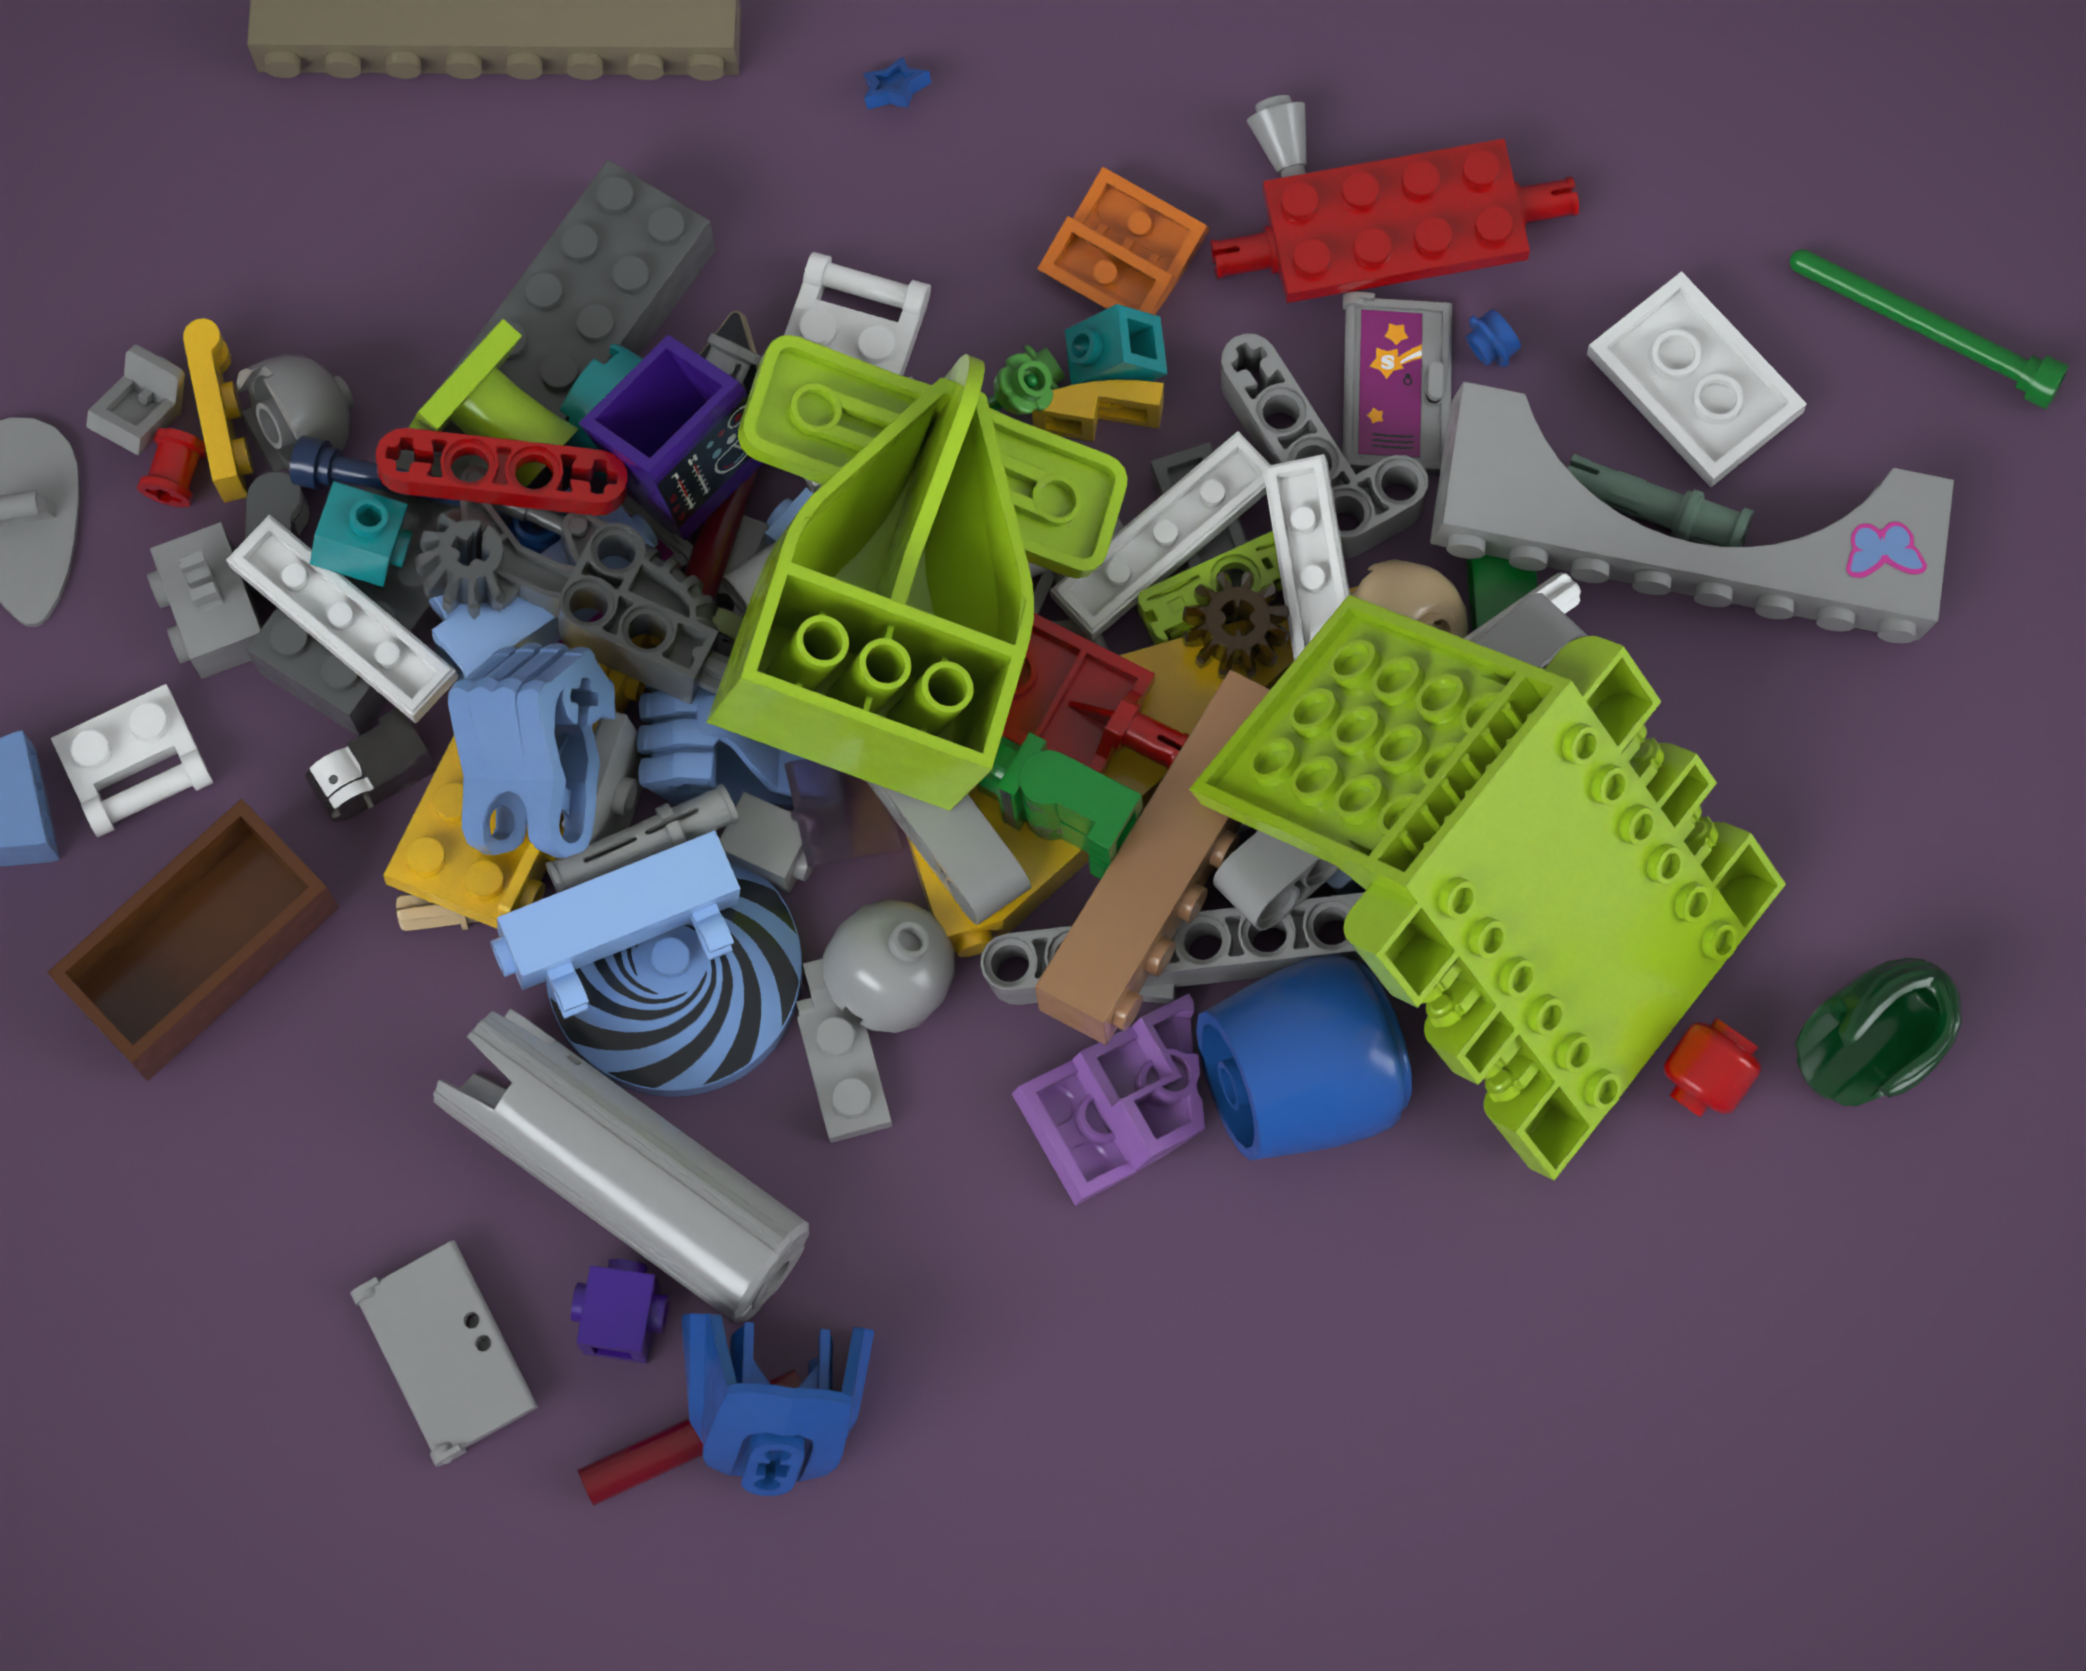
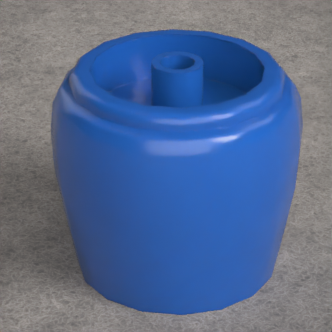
[1196,954,1413,1161]

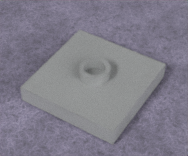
[562,712,649,845]

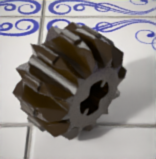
[1182,571,1290,680]

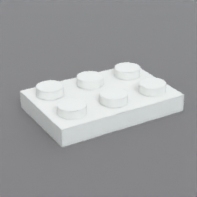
[1586,271,1807,487]

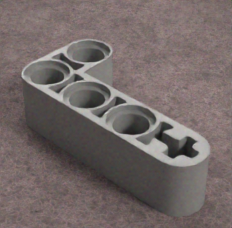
[1220,334,1428,559]

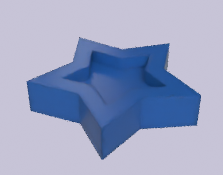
[863,56,932,110]

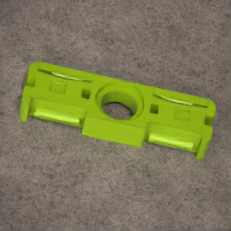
[1137,531,1283,645]

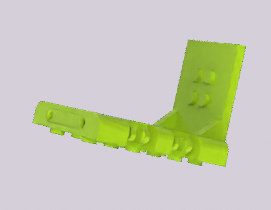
[1189,595,1786,1181]

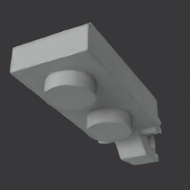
[796,958,893,1143]

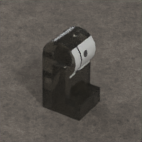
[306,707,437,822]

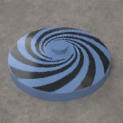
[546,862,804,1097]

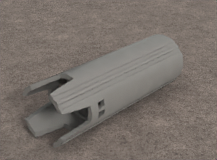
[433,1008,809,1323]

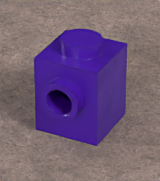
[571,1259,669,1364]

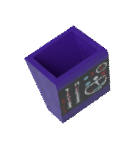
[578,335,763,541]

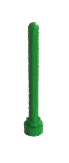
[1789,249,2069,410]

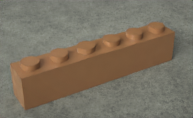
[1035,670,1270,1046]

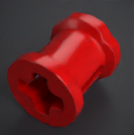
[136,428,207,508]

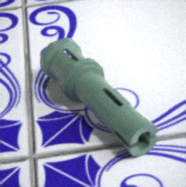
[1567,454,1754,547]

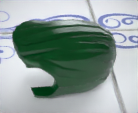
[1795,957,1962,1107]

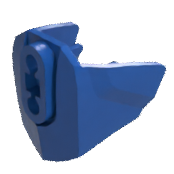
[682,1313,875,1496]

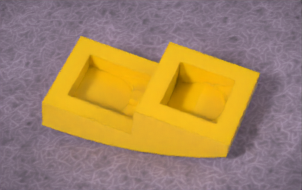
[1032,380,1164,442]

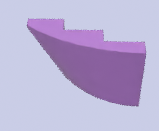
[1012,993,1205,1206]

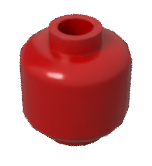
[1663,1017,1761,1118]

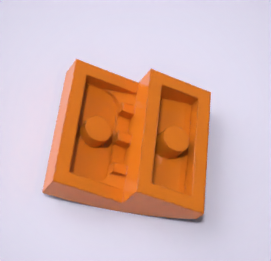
[1037,167,1210,315]

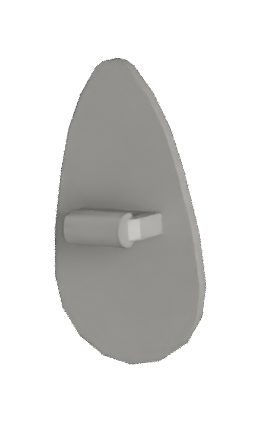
[0,417,80,627]

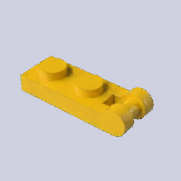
[183,318,254,503]

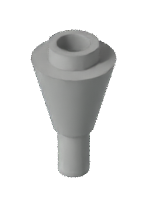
[1246,95,1307,177]

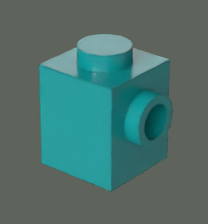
[1065,304,1168,385]
[310,481,414,587]

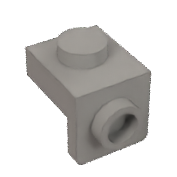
[87,344,185,456]

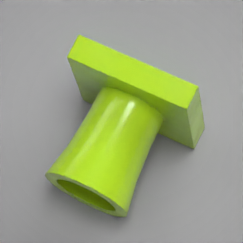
[409,319,579,488]

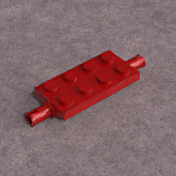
[1210,138,1579,303]
[1002,613,1189,774]

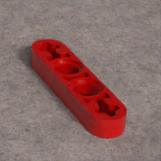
[376,428,628,516]

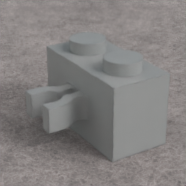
[147,522,263,679]

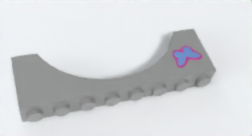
[1430,382,1954,643]

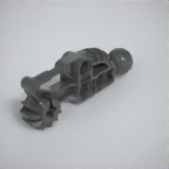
[415,465,729,704]

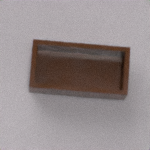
[47,798,340,1081]

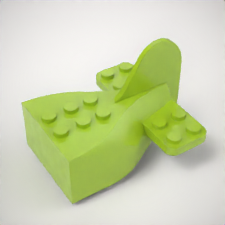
[706,335,1128,811]

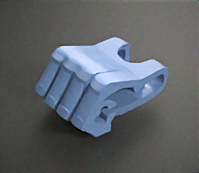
[448,643,616,858]
[636,684,842,810]

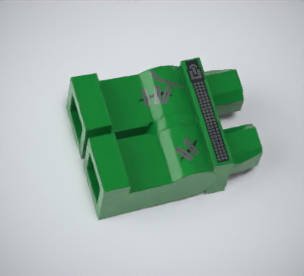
[977,732,1143,879]

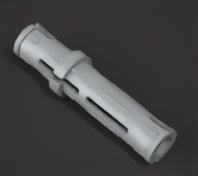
[545,784,739,893]

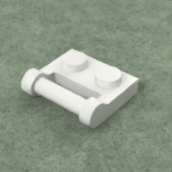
[784,251,931,376]
[51,684,214,838]

